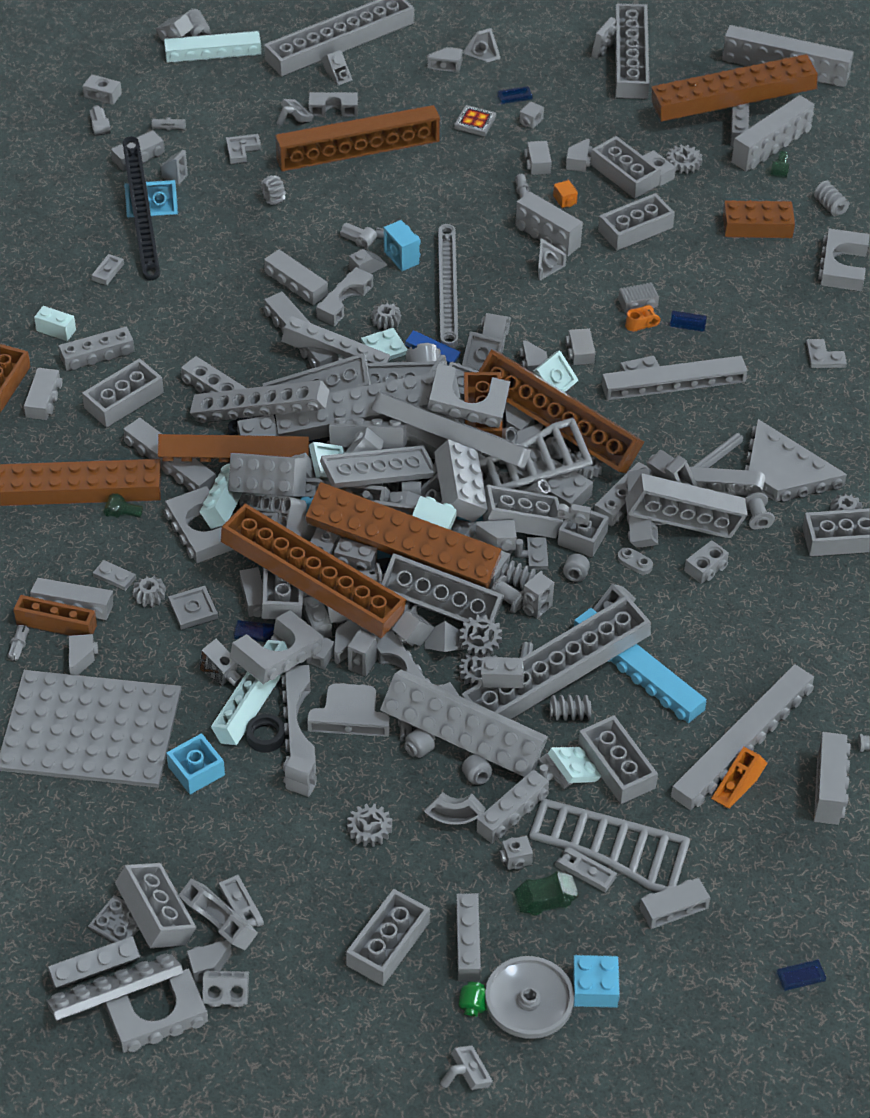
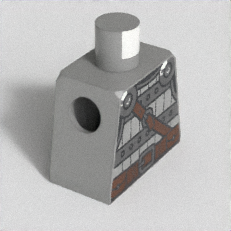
[199,639,243,686]

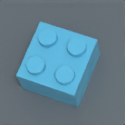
[384,220,421,271]
[166,733,225,794]
[573,955,619,1007]

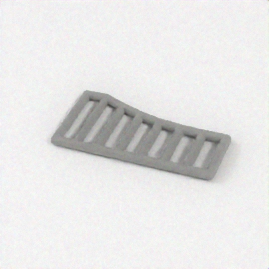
[479,418,593,490]
[529,799,690,892]

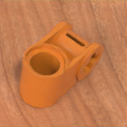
[625,305,660,331]

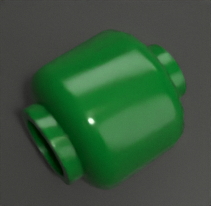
[458,982,487,1017]

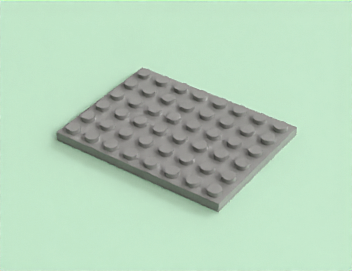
[0,670,182,788]

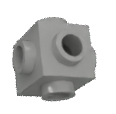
[499,836,533,870]

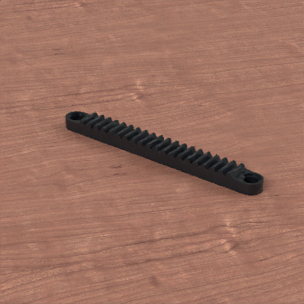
[123,136,160,280]

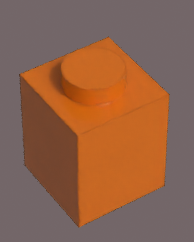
[553,180,578,208]

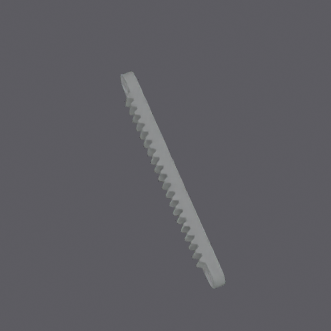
[438,224,458,349]

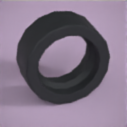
[246,714,285,753]

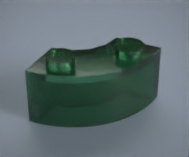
[514,871,579,916]

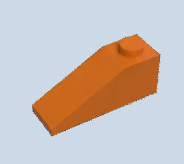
[711,746,767,809]

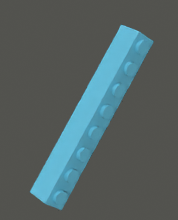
[574,608,707,723]

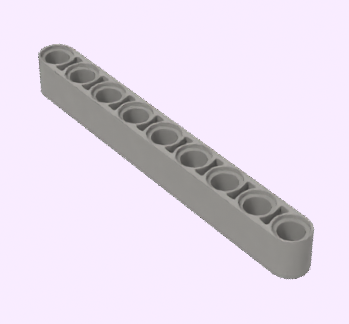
[372,391,531,468]

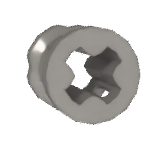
[858,734,870,752]

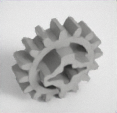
[666,145,702,174]
[563,451,603,478]
[460,614,503,657]
[459,652,497,688]
[347,804,392,847]

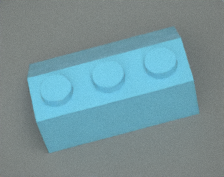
[124,180,178,217]

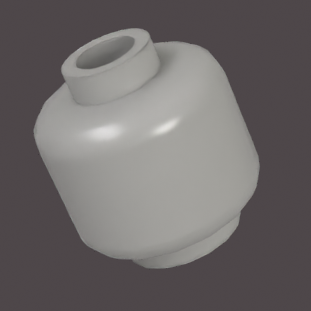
[563,554,590,582]
[404,728,435,758]
[462,754,492,785]

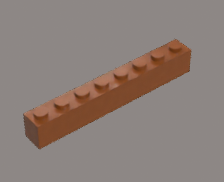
[158,434,309,463]

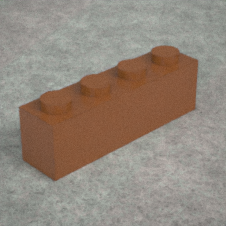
[14,595,97,636]

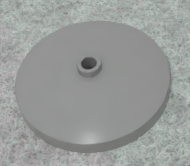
[485,956,574,1039]

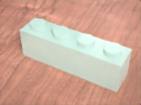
[200,464,243,529]

